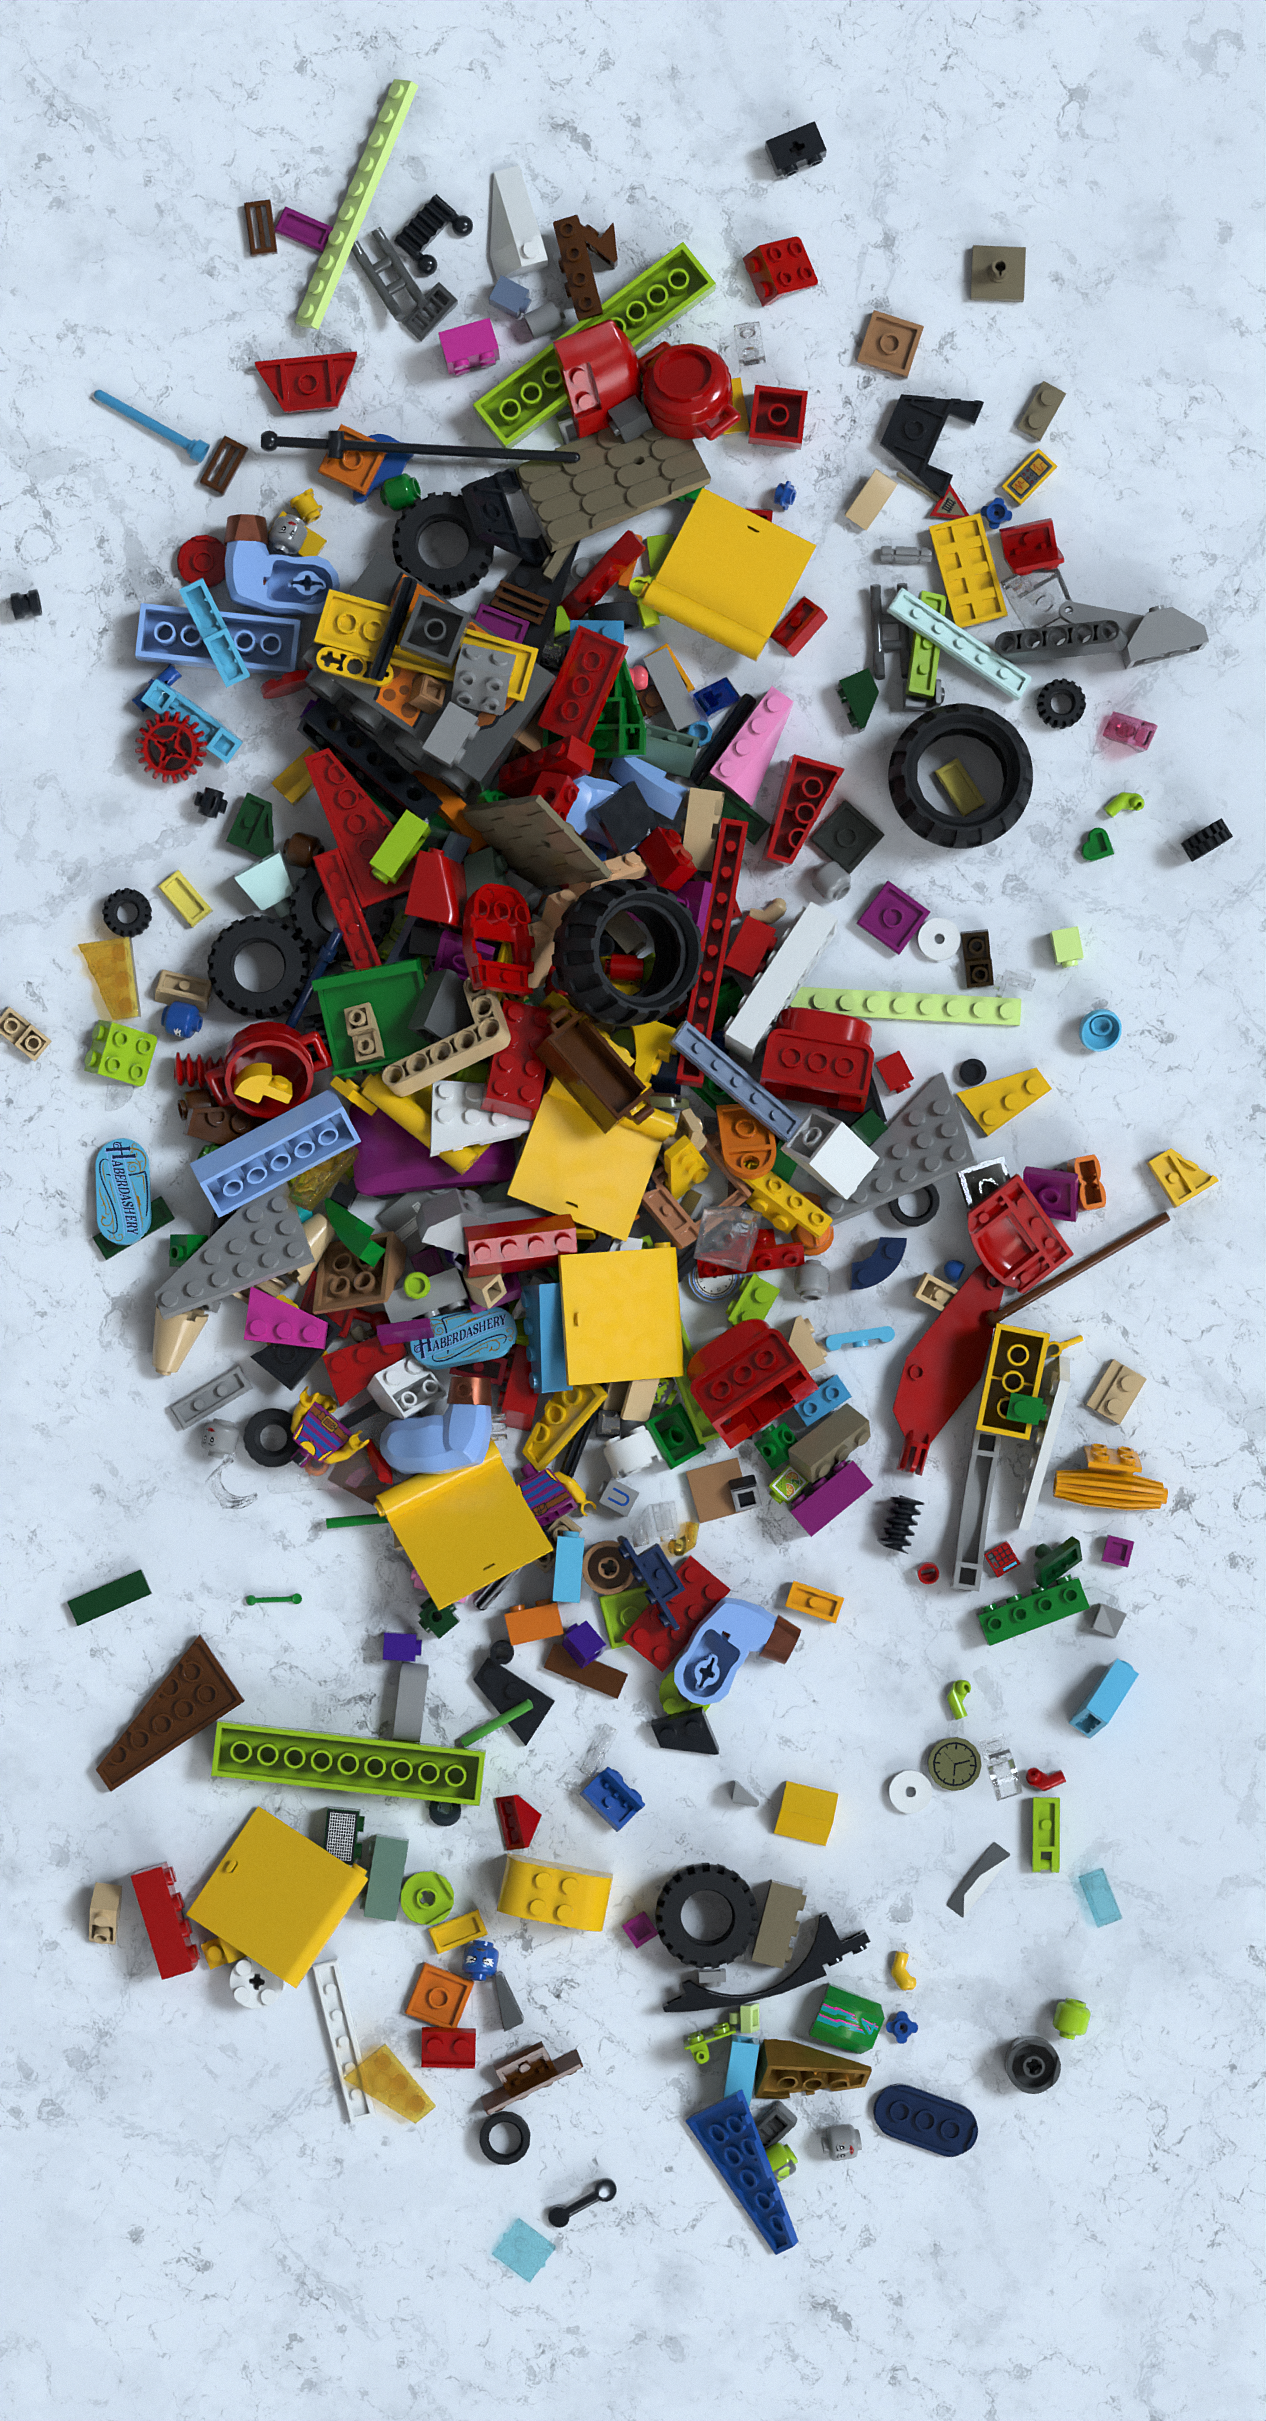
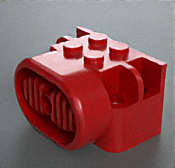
[760,1007,874,1113]
[687,1319,819,1450]

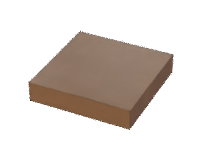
[857,310,924,378]
[686,1458,751,1523]

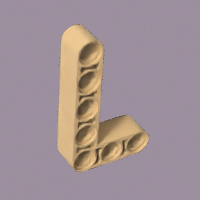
[382,976,511,1097]

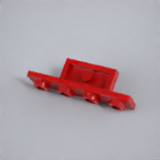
[560,530,646,620]
[696,1228,805,1278]

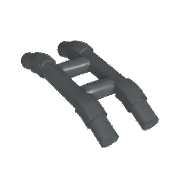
[351,227,428,322]
[870,583,911,680]

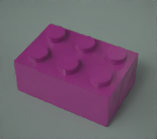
[789,1460,874,1537]

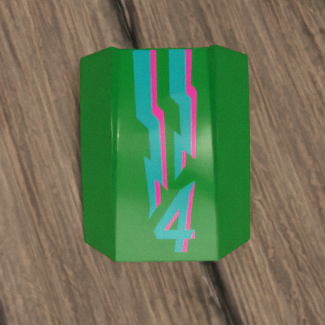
[808,1983,885,2054]

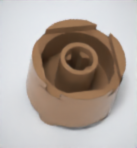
[582,1540,634,1595]

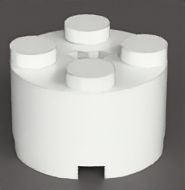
[603,1426,664,1480]
[230,1956,286,2009]

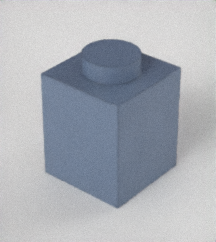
[489,275,532,319]

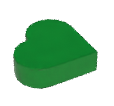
[1081,827,1114,862]

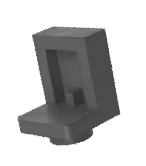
[903,679,945,711]

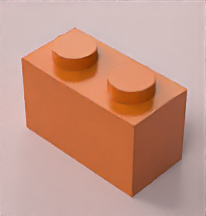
[504,1598,564,1646]

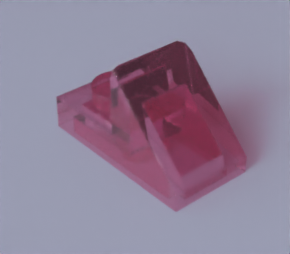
[1103,711,1158,753]

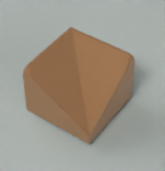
[409,673,447,715]

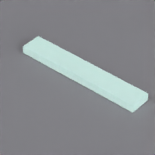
[887,588,1032,701]

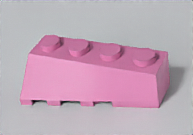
[709,686,794,807]

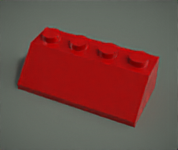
[463,1214,577,1278]

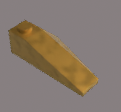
[754,2039,872,2099]

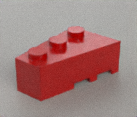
[497,1343,539,1432]

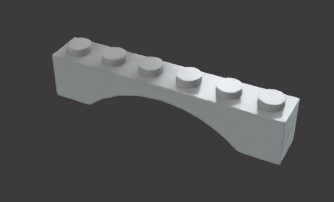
[950,1427,1002,1592]

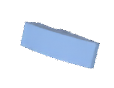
[609,757,688,820]

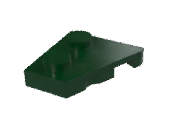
[226,792,274,858]

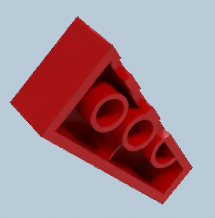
[762,754,845,867]

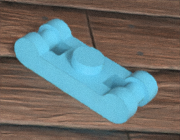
[825,1326,895,1351]

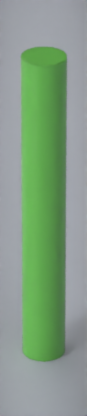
[460,1699,533,1747]

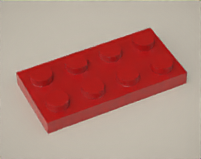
[537,625,629,745]
[621,1555,731,1672]

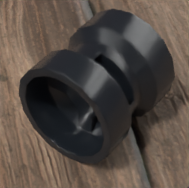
[10,589,42,620]

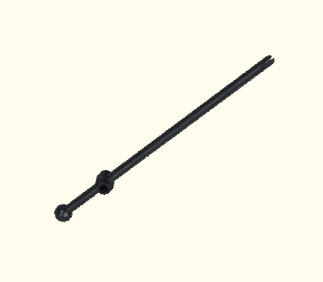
[261,430,581,462]

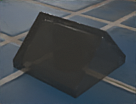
[956,1156,1010,1212]

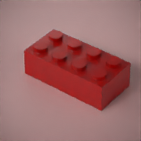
[480,999,553,1121]
[131,1861,200,1980]

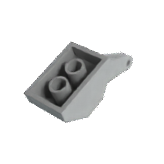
[1059,601,1209,669]
[415,1189,556,1255]

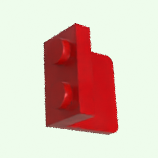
[742,236,818,307]
[999,518,1065,576]

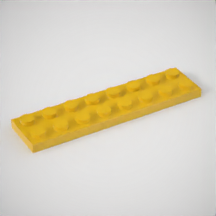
[314,589,539,703]

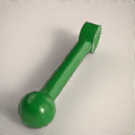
[246,1593,302,1606]

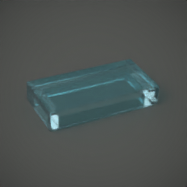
[1078,1867,1123,1928]

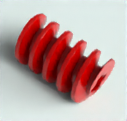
[174,1052,226,1090]

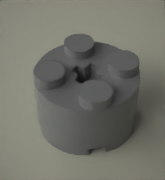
[1004,2035,1061,2094]

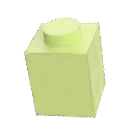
[1049,926,1084,968]

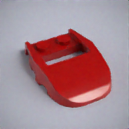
[462,883,535,997]

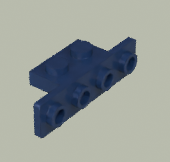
[616,1535,686,1631]

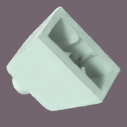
[235,849,295,918]

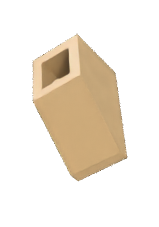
[788,1315,828,1372]
[89,1882,122,1945]

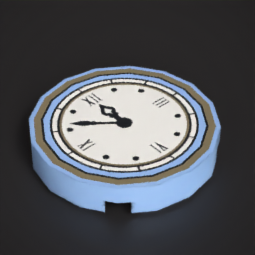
[688,1250,741,1303]

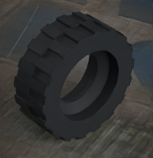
[243,1408,300,1467]

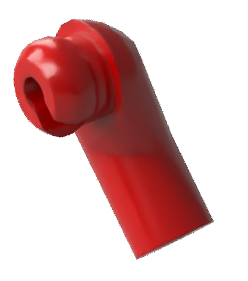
[1026,1768,1066,1791]

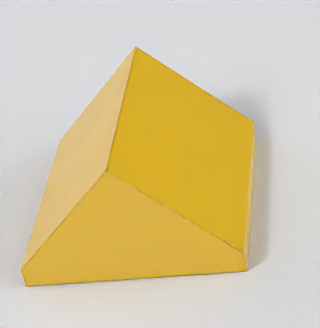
[774,1781,838,1846]

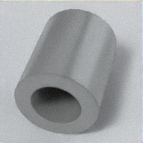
[523,301,566,339]

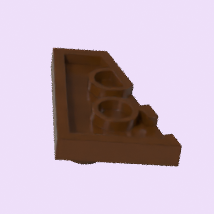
[183,1105,268,1146]

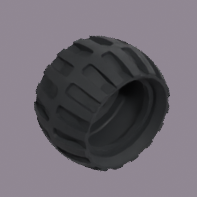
[888,703,1033,849]
[551,879,704,1026]

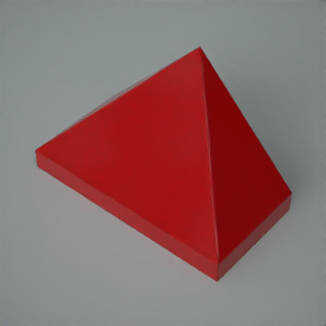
[495,1794,542,1850]

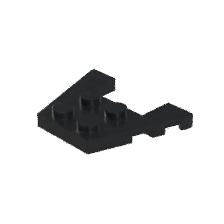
[880,394,984,499]
[461,467,545,565]

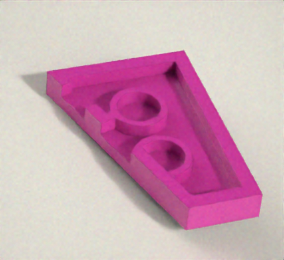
[244,1287,328,1350]

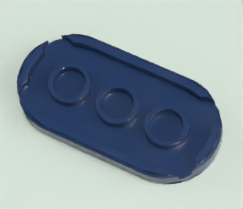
[873,2083,978,2157]

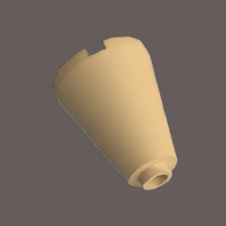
[284,1213,336,1287]
[152,1303,209,1376]

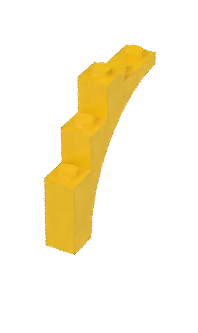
[599,951,679,1094]

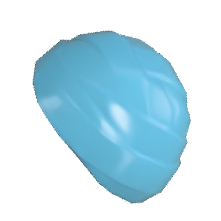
[1079,1009,1122,1052]

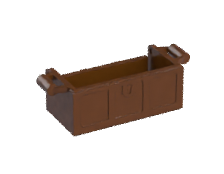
[534,1005,655,1134]

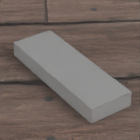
[643,647,701,732]
[170,1365,253,1430]

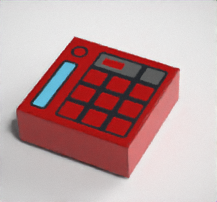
[984,1541,1021,1578]

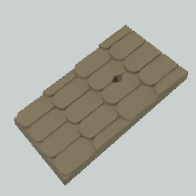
[515,410,711,553]
[461,795,612,888]

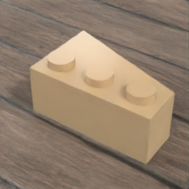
[680,787,725,872]

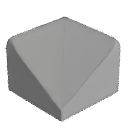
[1090,1603,1127,1638]

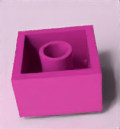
[438,318,500,376]

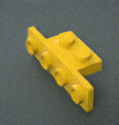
[740,1160,833,1239]

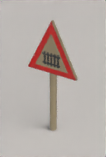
[896,472,970,519]

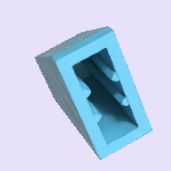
[552,1531,584,1603]
[1069,1658,1139,1738]
[723,2034,759,2106]

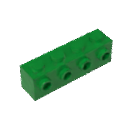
[976,1574,1090,1646]

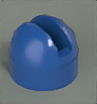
[943,1260,966,1283]

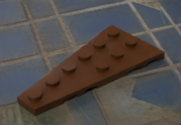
[96,1634,245,1792]

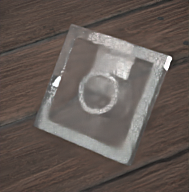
[1000,568,1072,629]
[694,1206,762,1272]

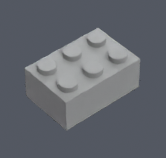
[383,1267,468,1323]

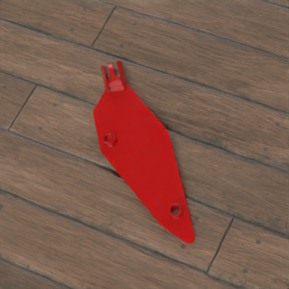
[892,1263,1005,1476]

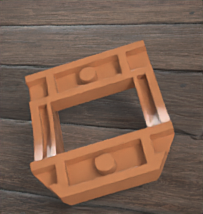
[641,1132,753,1250]

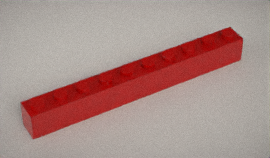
[675,818,748,1088]

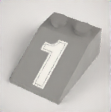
[378,1187,457,1257]

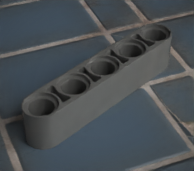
[995,620,1128,663]

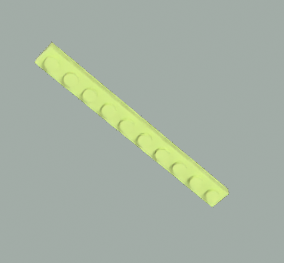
[295,79,418,330]
[788,987,1021,1026]

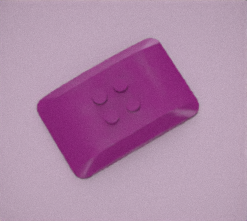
[349,1101,516,1196]

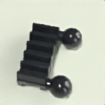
[394,194,473,276]

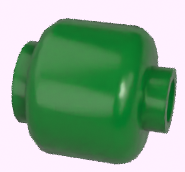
[380,473,421,512]

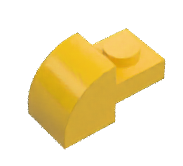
[234,1063,292,1104]
[201,1937,247,1970]

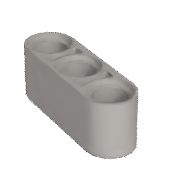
[393,1662,429,1742]

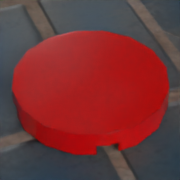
[177,535,226,588]
[260,670,309,699]

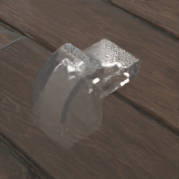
[978,1733,1023,1801]

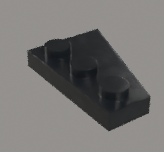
[473,1657,555,1746]

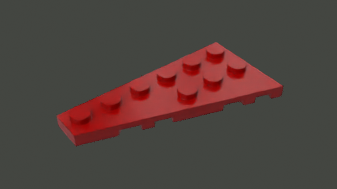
[304,748,418,909]

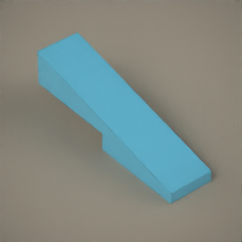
[179,577,250,688]

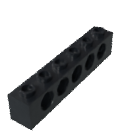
[297,698,443,824]

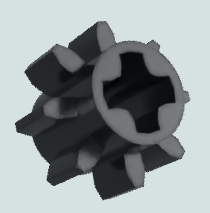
[194,787,228,819]

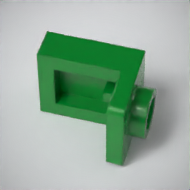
[1006,1392,1047,1425]

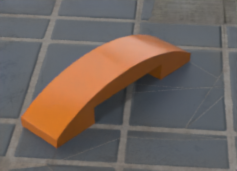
[411,770,488,854]

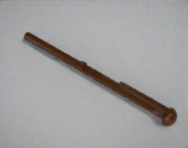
[985,1212,1171,1328]

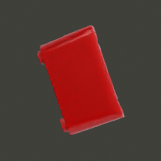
[404,848,467,931]

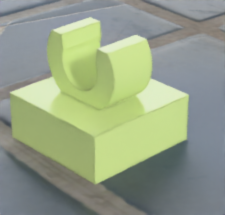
[729,2003,760,2033]

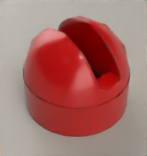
[917,1562,939,1585]

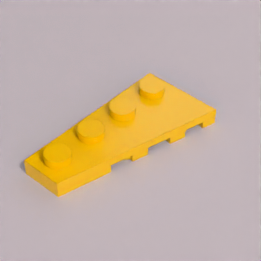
[522,1383,609,1471]

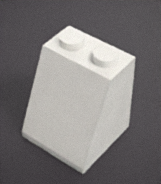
[781,1108,879,1200]

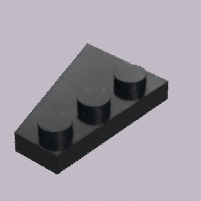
[250,1313,343,1391]

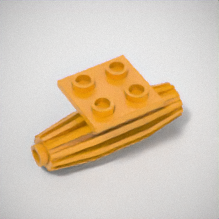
[1053,1443,1168,1511]

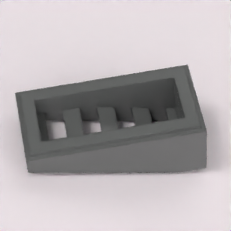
[402,282,458,342]
[495,1971,524,2032]
[755,2100,798,2149]

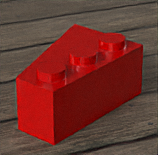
[322,1336,408,1407]

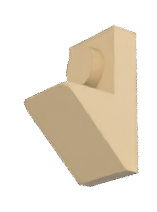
[912,1272,958,1311]

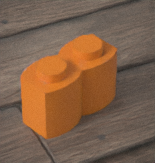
[1067,1154,1106,1213]

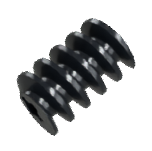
[877,1495,924,1554]

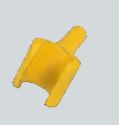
[1048,1335,1084,1357]

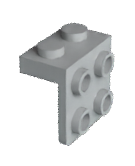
[451,643,516,715]

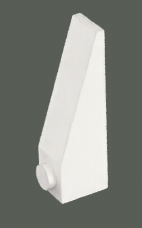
[490,165,548,281]

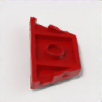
[255,351,358,414]

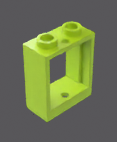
[369,809,431,884]

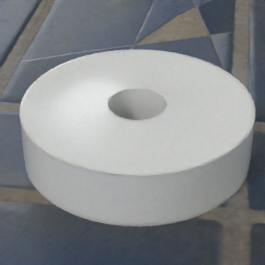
[917,918,961,961]
[889,1770,932,1814]

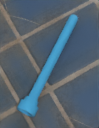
[94,390,210,463]

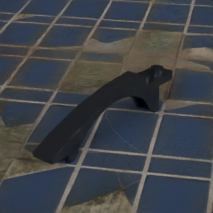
[662,1912,871,2012]

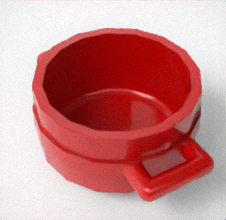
[638,341,741,441]
[205,1021,332,1118]

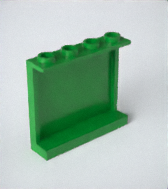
[312,957,431,1078]

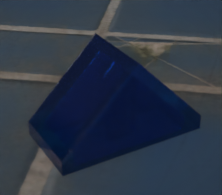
[693,677,741,722]

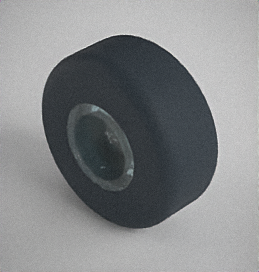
[429,1801,461,1826]

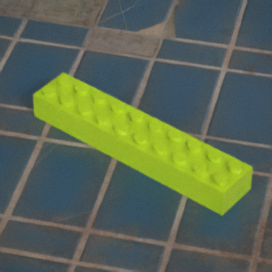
[473,242,716,449]
[211,1720,486,1806]

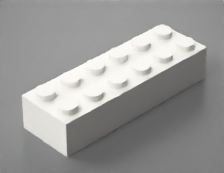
[723,902,838,1063]

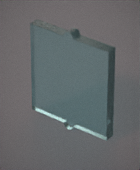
[492,2218,556,2283]

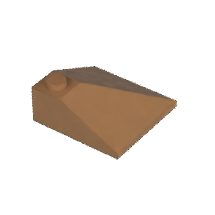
[313,1231,407,1315]

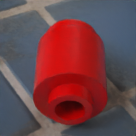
[605,954,644,982]

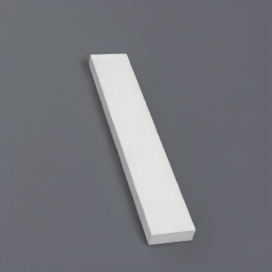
[312,1958,377,2123]

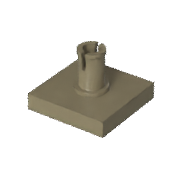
[970,245,1026,302]

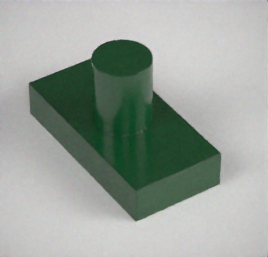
[1033,1536,1083,1589]

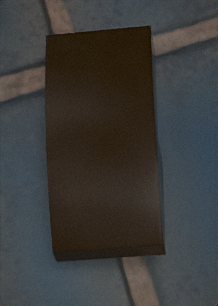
[961,929,994,988]

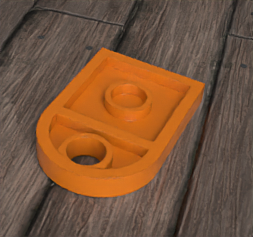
[716,1104,776,1179]

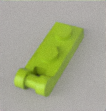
[1031,1797,1060,1873]

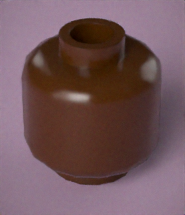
[283,832,325,869]

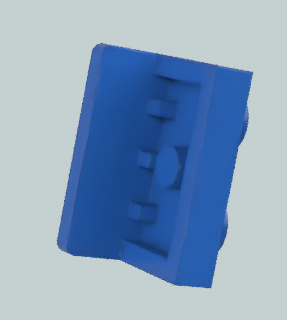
[579,1767,645,1832]

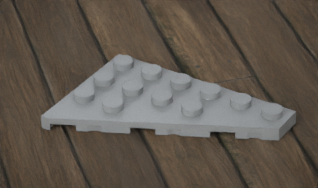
[820,1072,978,1227]
[154,1182,315,1320]

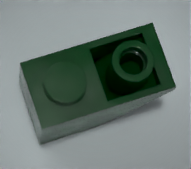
[836,668,879,733]

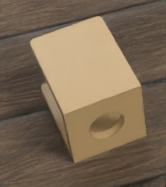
[601,1378,660,1422]

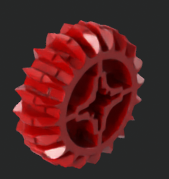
[135,711,208,783]

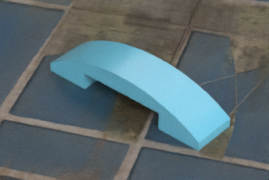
[141,678,243,764]

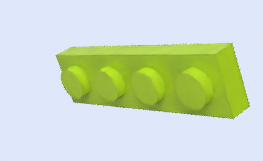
[905,590,947,699]

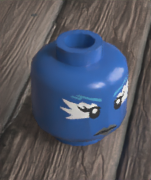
[161,1001,203,1039]
[462,1940,499,1981]

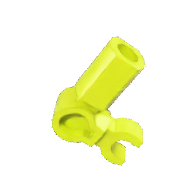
[629,570,660,629]

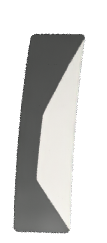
[947,1842,1010,1917]

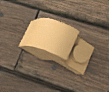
[658,1108,707,1167]
[463,1265,507,1309]

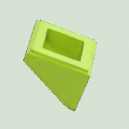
[554,605,570,641]

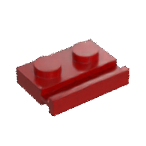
[421,2027,476,2069]

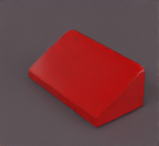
[770,596,828,657]

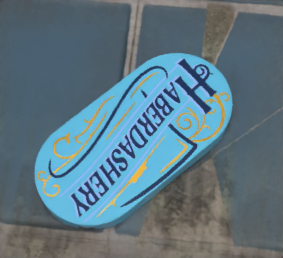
[95,1138,151,1245]
[410,1307,518,1370]

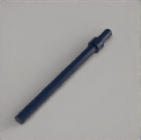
[285,928,344,1029]

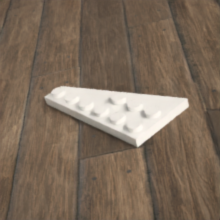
[430,1080,546,1157]
[1015,1356,1070,1531]

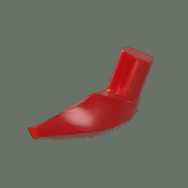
[367,1439,393,1485]

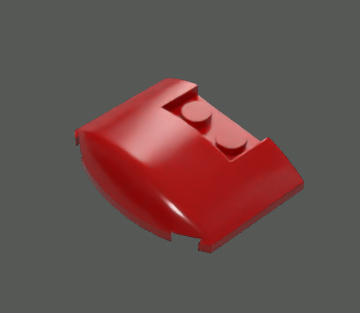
[553,319,642,439]
[967,1174,1074,1294]

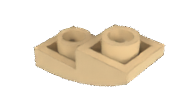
[845,468,898,530]
[344,1002,385,1065]
[0,1006,52,1061]
[532,1515,582,1573]

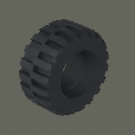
[392,492,494,598]
[289,860,394,961]
[207,915,311,1019]
[655,1863,758,1969]

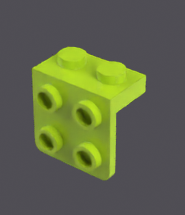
[84,1020,157,1087]

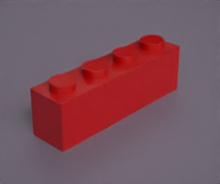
[497,735,595,798]

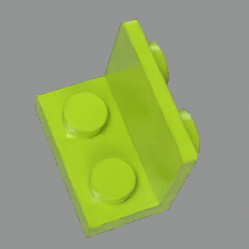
[725,1273,780,1325]

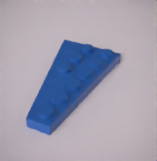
[685,2089,799,2255]

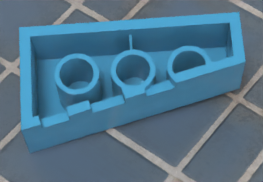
[521,1282,573,1393]

